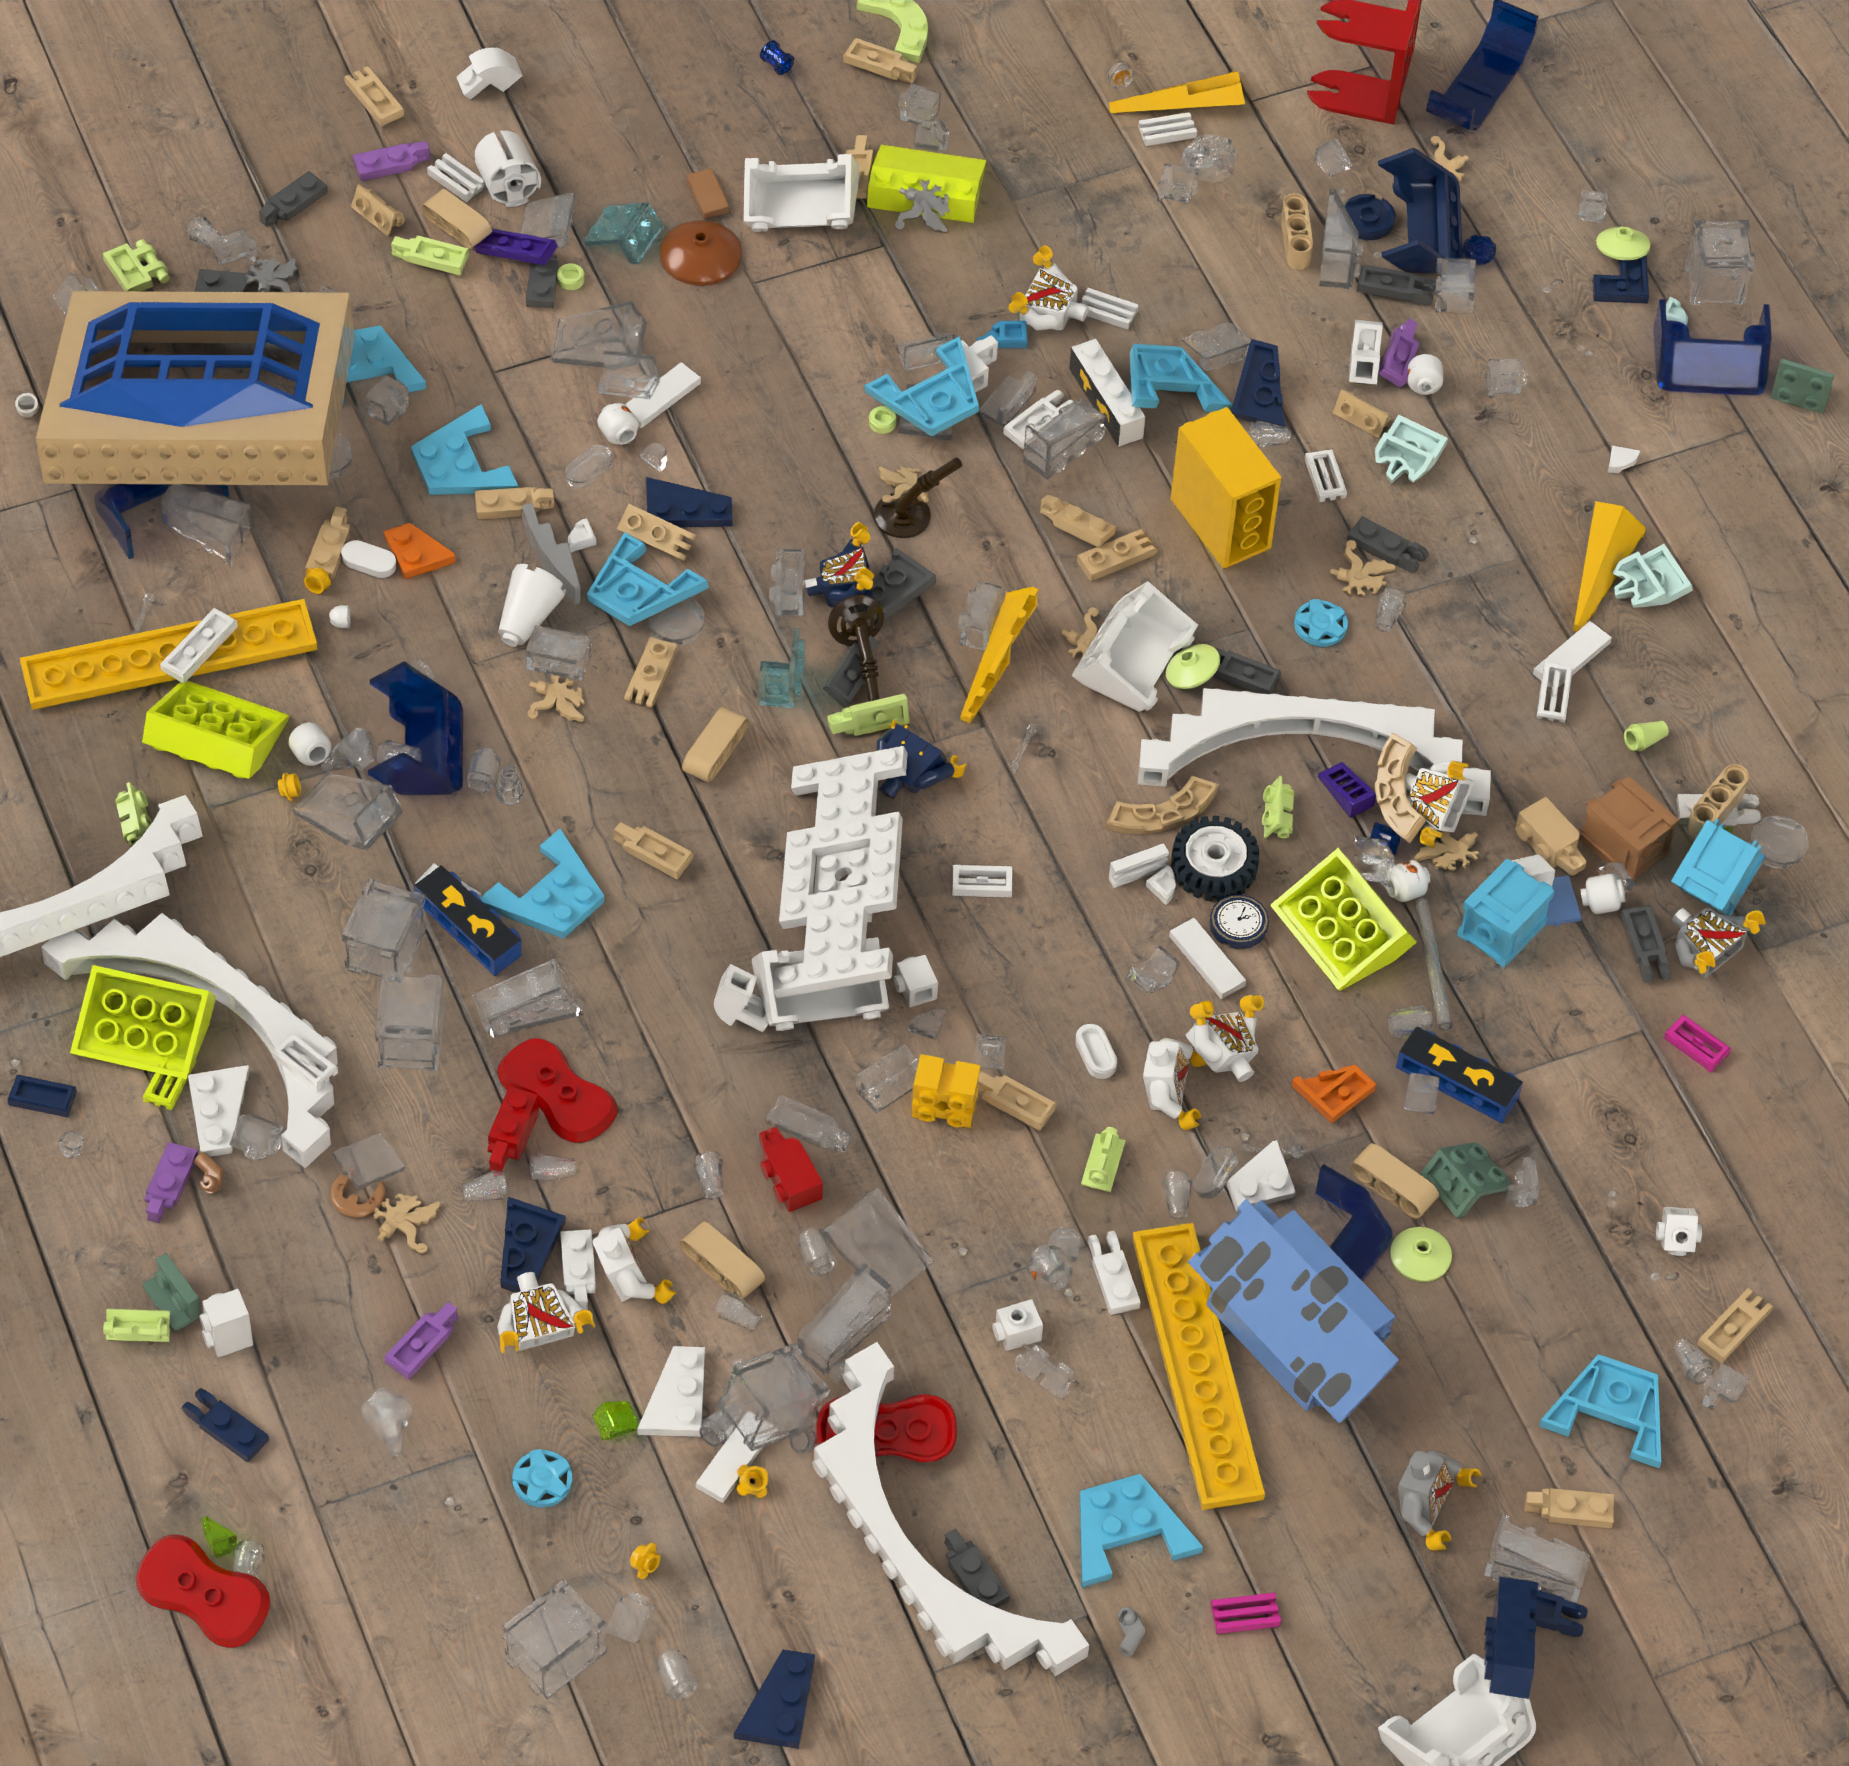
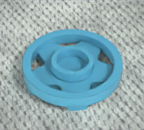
[1294,599,1348,647]
[512,1449,572,1508]

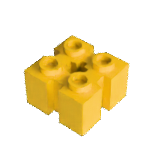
[911,1054,981,1128]

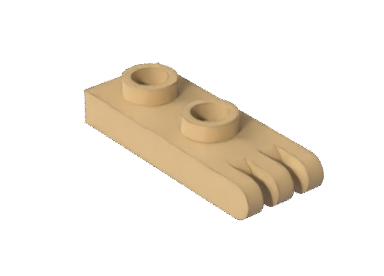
[344,66,404,127]
[617,504,696,561]
[1077,529,1157,582]
[624,637,677,708]
[1697,1288,1774,1364]

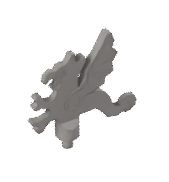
[895,180,950,232]
[245,258,297,292]

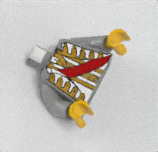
[1672,908,1766,980]
[1398,1450,1482,1551]

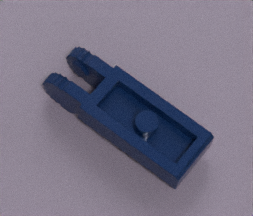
[181,1388,269,1462]
[1535,1590,1588,1637]

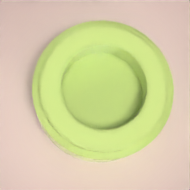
[557,263,585,290]
[869,406,897,434]

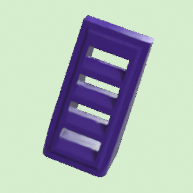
[1318,762,1376,818]

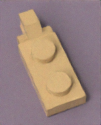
[843,38,917,83]
[846,135,874,199]
[475,487,554,520]
[1040,495,1116,547]
[305,507,350,580]
[613,822,693,880]
[978,1071,1056,1131]
[1524,1488,1614,1528]

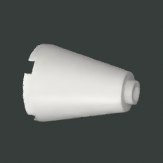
[498,564,566,647]

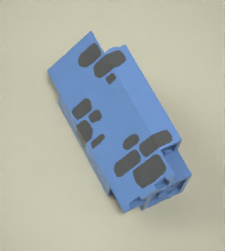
[1188,1199,1399,1423]

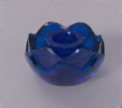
[1463,235,1496,265]

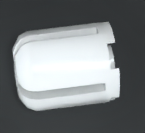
[474,130,542,207]

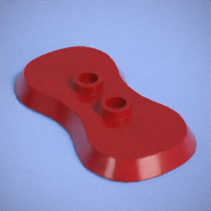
[497,1038,618,1143]
[816,1394,957,1463]
[136,1534,270,1648]

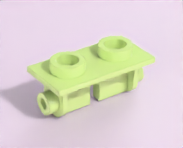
[1262,776,1294,839]
[115,782,152,845]
[1081,1127,1126,1192]
[103,1309,170,1342]

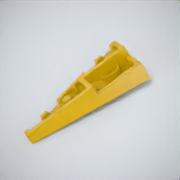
[1108,70,1245,113]
[1573,501,1646,632]
[960,586,1039,724]

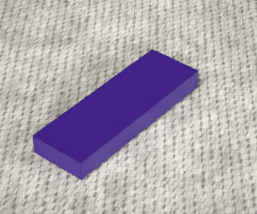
[474,229,558,265]

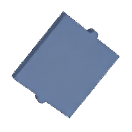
[1545,875,1582,927]

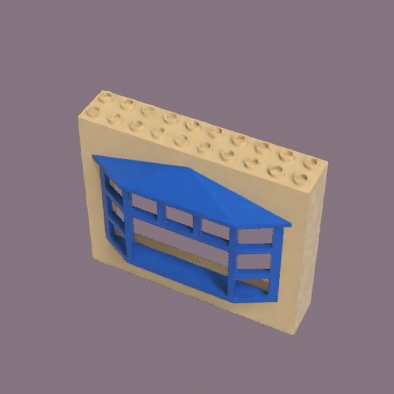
[36,291,355,485]

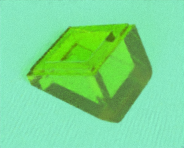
[593,1401,639,1440]
[201,1516,238,1558]

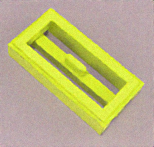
[143,1049,196,1111]

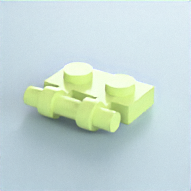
[103,239,170,292]

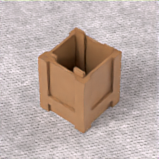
[1579,776,1679,884]

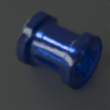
[760,40,795,75]

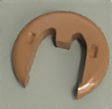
[330,1169,386,1218]

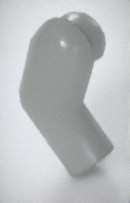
[1118,1607,1145,1657]

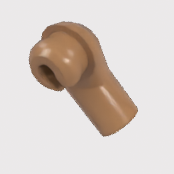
[194,1152,224,1194]

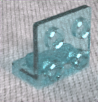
[584,202,664,264]
[759,628,805,708]

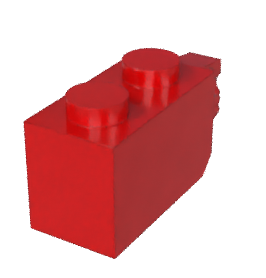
[487,1086,539,1173]
[759,1127,823,1212]

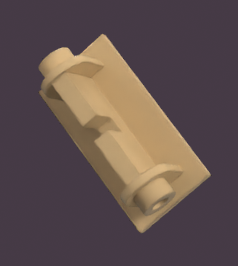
[351,184,405,236]
[1333,389,1393,438]

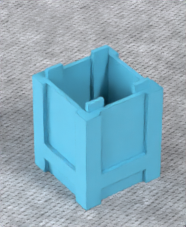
[1671,818,1766,915]
[1457,858,1555,968]

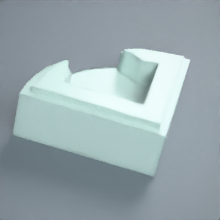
[1660,297,1688,330]

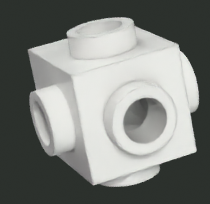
[1656,1207,1702,1256]

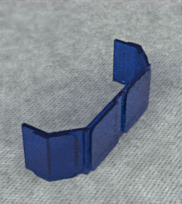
[1426,0,1538,131]

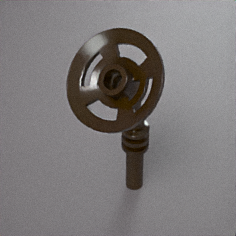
[874,457,962,538]
[828,595,884,702]

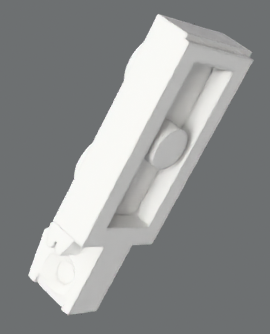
[560,1229,596,1310]

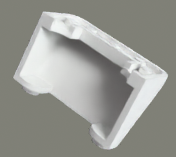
[744,154,859,232]
[1072,581,1198,712]
[752,937,889,1031]
[1378,1654,1536,1766]

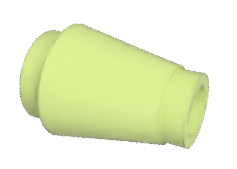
[1624,721,1669,752]

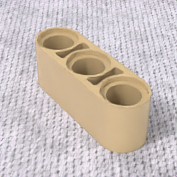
[421,189,492,249]
[1281,193,1313,270]
[682,707,749,783]
[1687,764,1749,839]
[1350,1143,1439,1219]
[680,1221,765,1301]

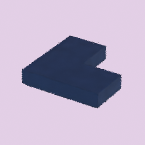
[1592,256,1649,304]

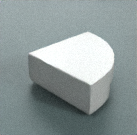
[1607,446,1640,473]
[568,518,597,552]
[1146,865,1176,905]

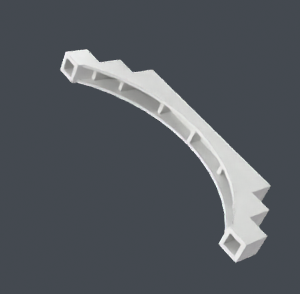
[1137,688,1491,816]
[0,795,203,957]
[41,913,338,1168]
[812,1342,1089,1676]

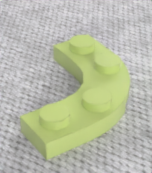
[857,0,928,63]

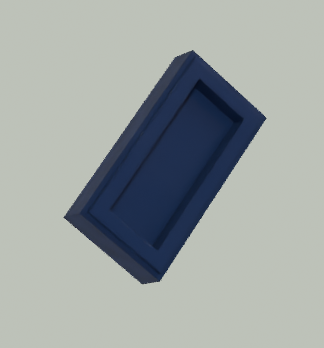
[8,1074,77,1118]

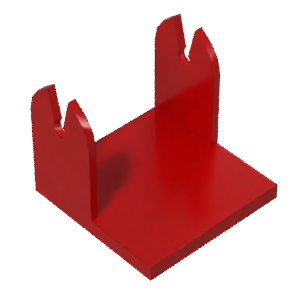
[1307,0,1422,125]

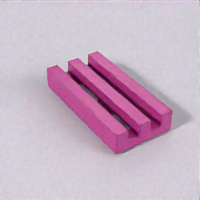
[1664,1014,1731,1073]
[1211,1592,1281,1634]

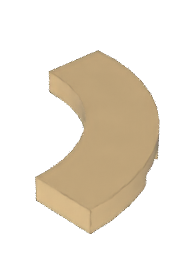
[1375,733,1426,844]
[1106,775,1219,834]

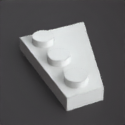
[188,1065,250,1157]
[637,1346,705,1437]

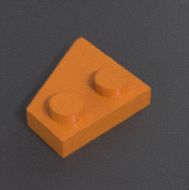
[383,523,456,579]
[1291,1065,1377,1124]

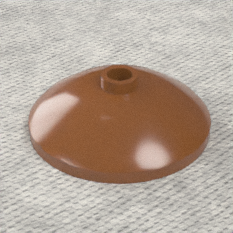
[660,220,742,286]

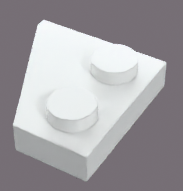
[1227,1140,1296,1212]

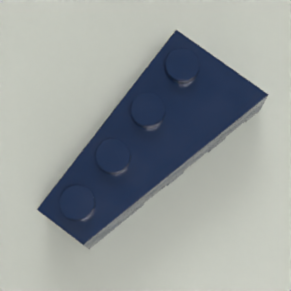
[1484,1576,1538,1699]

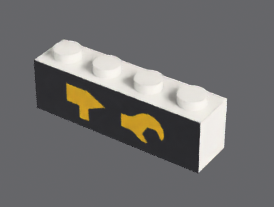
[1069,339,1145,447]

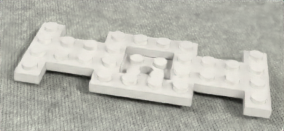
[773,746,907,998]

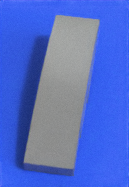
[522,503,581,605]

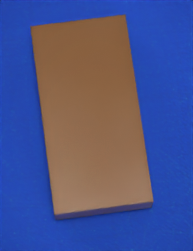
[686,168,729,219]

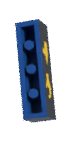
[414,865,522,976]
[1396,1026,1523,1123]

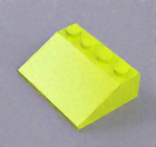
[867,145,986,223]
[142,681,289,779]
[1270,848,1417,991]
[70,965,216,1080]

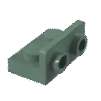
[143,1253,201,1331]

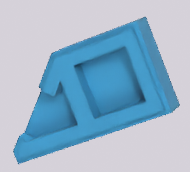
[976,321,1028,348]

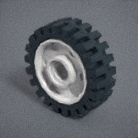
[1171,816,1259,902]

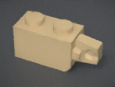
[1515,797,1587,876]

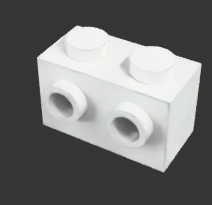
[199,1289,253,1358]

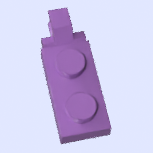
[353,141,430,181]
[1378,318,1419,388]
[145,1142,198,1223]
[384,1302,459,1380]

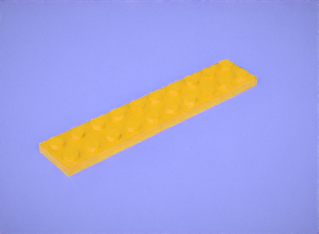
[19,599,318,710]
[1132,1223,1265,1510]

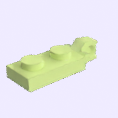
[391,235,469,276]
[827,694,910,736]

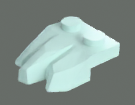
[1375,415,1448,483]
[1613,544,1693,608]

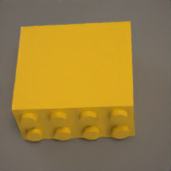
[1170,407,1281,569]

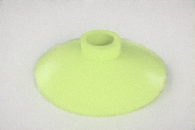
[1596,227,1651,260]
[1166,644,1220,689]
[1390,1227,1452,1282]

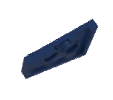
[1231,339,1285,431]
[646,477,733,527]
[500,1197,566,1293]
[734,1649,815,1749]

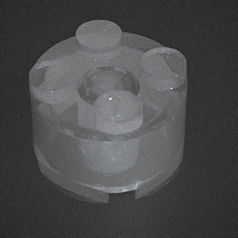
[1435,258,1476,313]

